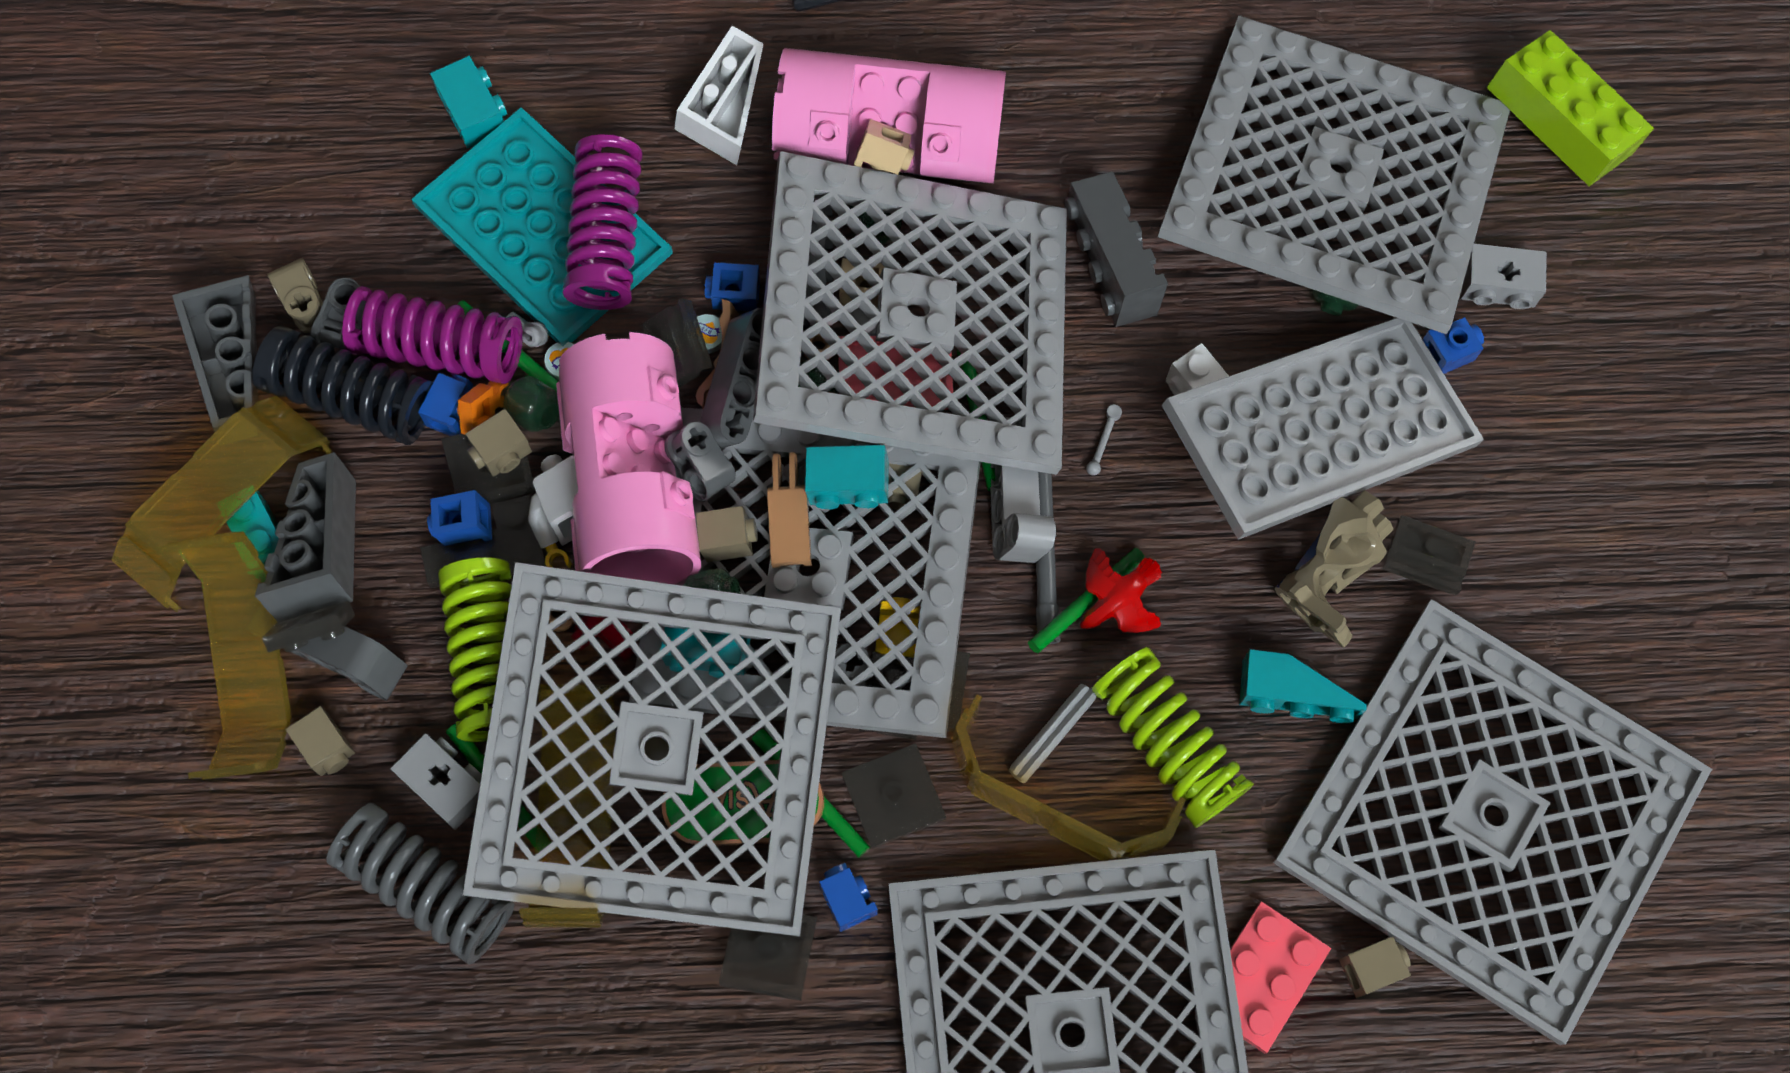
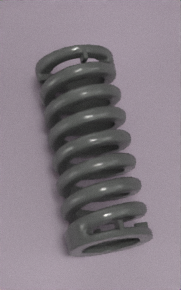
[326,803,515,965]

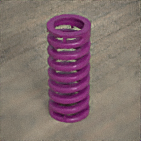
[563,134,642,310]
[342,286,523,384]

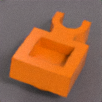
[457,381,510,435]

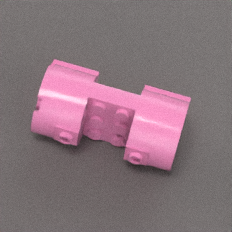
[772,48,1006,184]
[556,332,701,586]

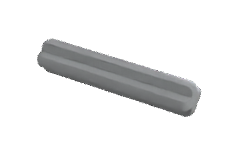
[1009,684,1096,783]

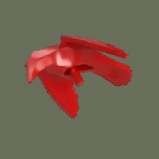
[1080,548,1162,633]

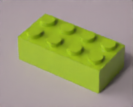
[1487,30,1654,187]

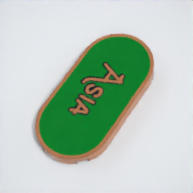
[662,760,824,846]

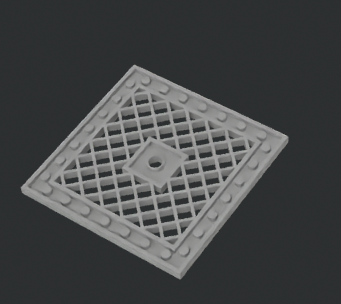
[1158,16,1510,334]
[753,151,1067,475]
[629,408,981,738]
[463,562,841,936]
[1273,599,1712,1045]
[888,850,1248,1073]

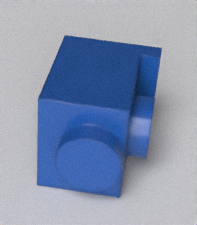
[705,262,761,311]
[1422,317,1484,374]
[418,373,473,440]
[427,490,492,546]
[819,863,878,932]

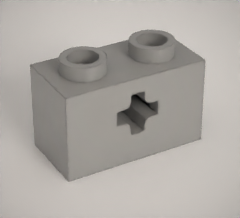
[1461,244,1547,309]
[391,733,482,830]

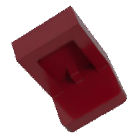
[571,616,635,662]

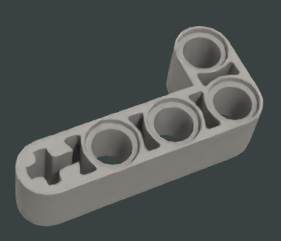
[990,417,1056,563]

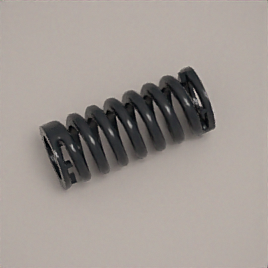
[252,325,433,445]

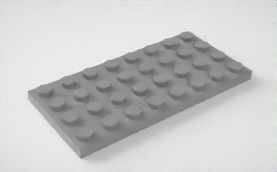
[1162,318,1484,540]

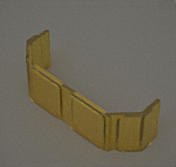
[111,396,333,612]
[156,532,291,780]
[519,685,616,927]
[952,694,1186,861]

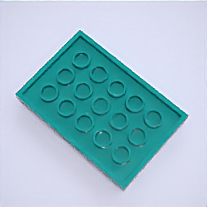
[411,107,673,346]

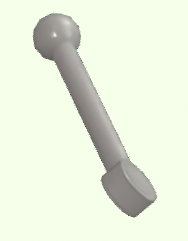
[1086,404,1122,476]

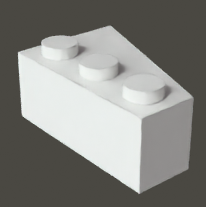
[674,26,764,165]

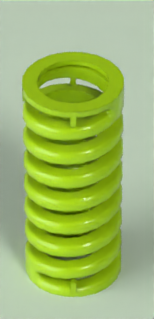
[438,557,512,742]
[1092,647,1254,828]

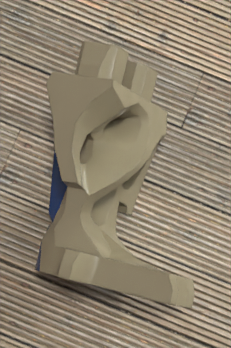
[1275,490,1394,648]

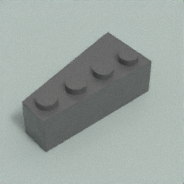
[1064,171,1168,327]
[172,275,259,447]
[255,452,356,623]

